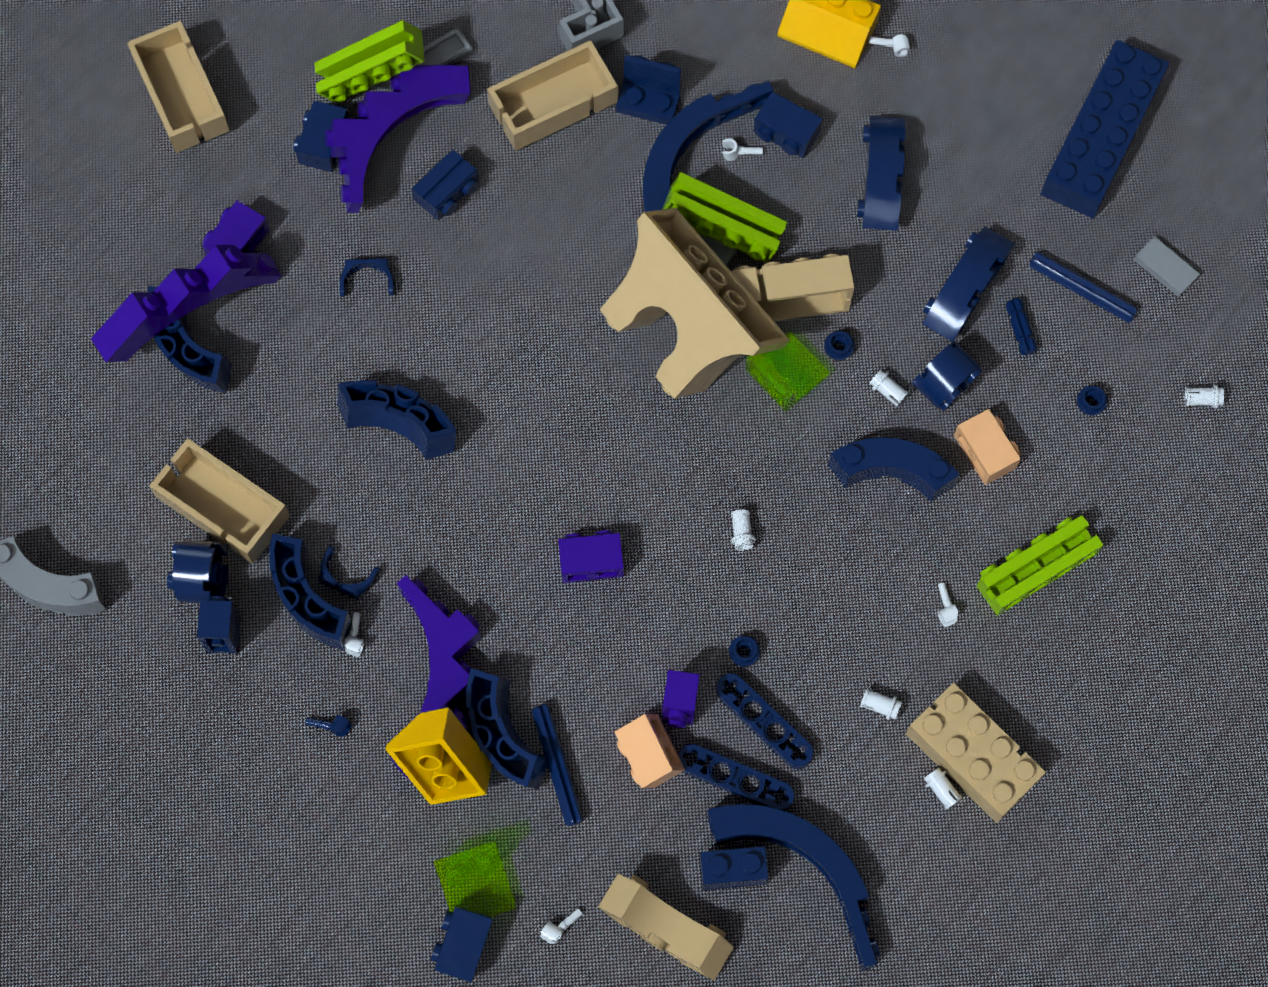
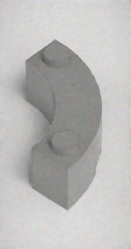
[0,536,106,616]

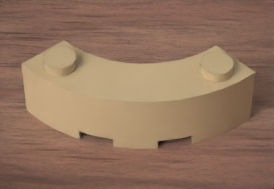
[598,874,734,981]

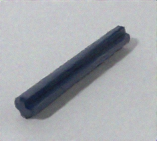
[1029,252,1138,322]
[532,704,583,826]

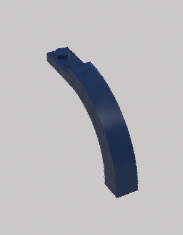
[643,81,774,212]
[706,804,880,971]

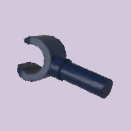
[305,714,352,737]

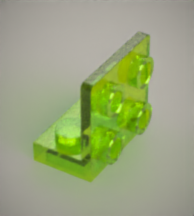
[745,332,829,412]
[433,841,516,916]

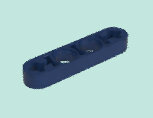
[716,673,813,770]
[678,744,794,811]

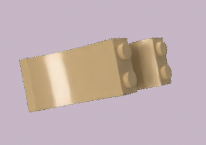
[600,208,790,399]

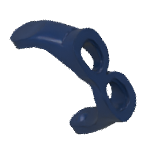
[340,259,394,297]
[318,546,380,600]

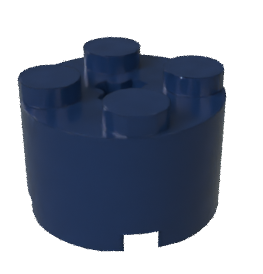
[911,340,982,411]
[167,540,229,603]

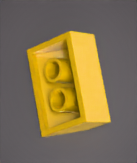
[777,0,881,69]
[386,707,492,805]

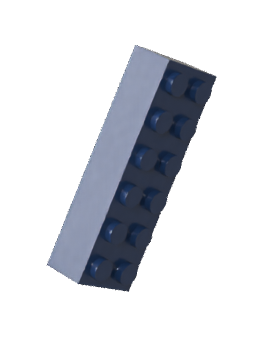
[1040,39,1169,219]

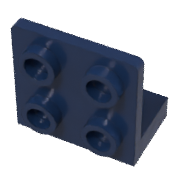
[616,55,682,125]

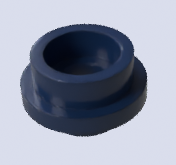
[824,331,854,360]
[1076,386,1107,416]
[729,635,760,667]

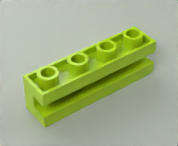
[314,20,425,103]
[663,172,787,263]
[976,515,1103,616]

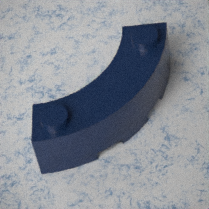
[857,116,905,231]
[922,226,1016,341]
[147,286,232,393]
[337,380,457,460]
[828,437,960,502]
[269,533,351,650]
[466,668,549,790]

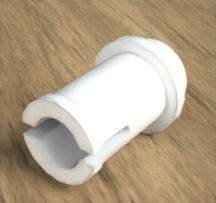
[869,370,909,407]
[1185,385,1224,408]
[731,509,756,551]
[860,688,902,720]
[924,767,963,810]

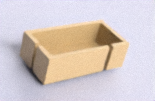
[127,21,230,153]
[487,40,618,151]
[731,254,854,321]
[149,438,290,564]
[906,682,1046,823]

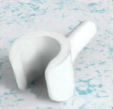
[869,34,910,57]
[722,138,763,161]
[937,583,958,627]
[345,612,365,657]
[540,909,583,944]

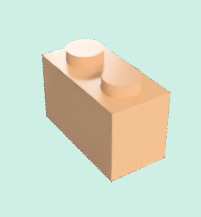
[954,409,1021,485]
[615,714,685,788]

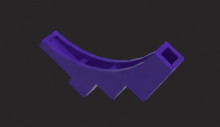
[325,65,470,213]
[91,245,282,363]
[390,575,481,785]

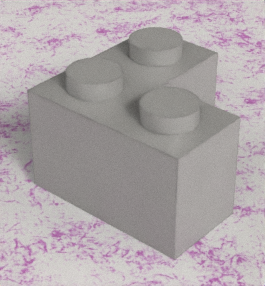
[559,0,624,51]

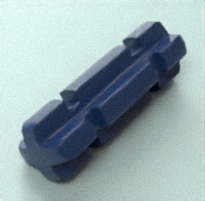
[1006,298,1037,356]

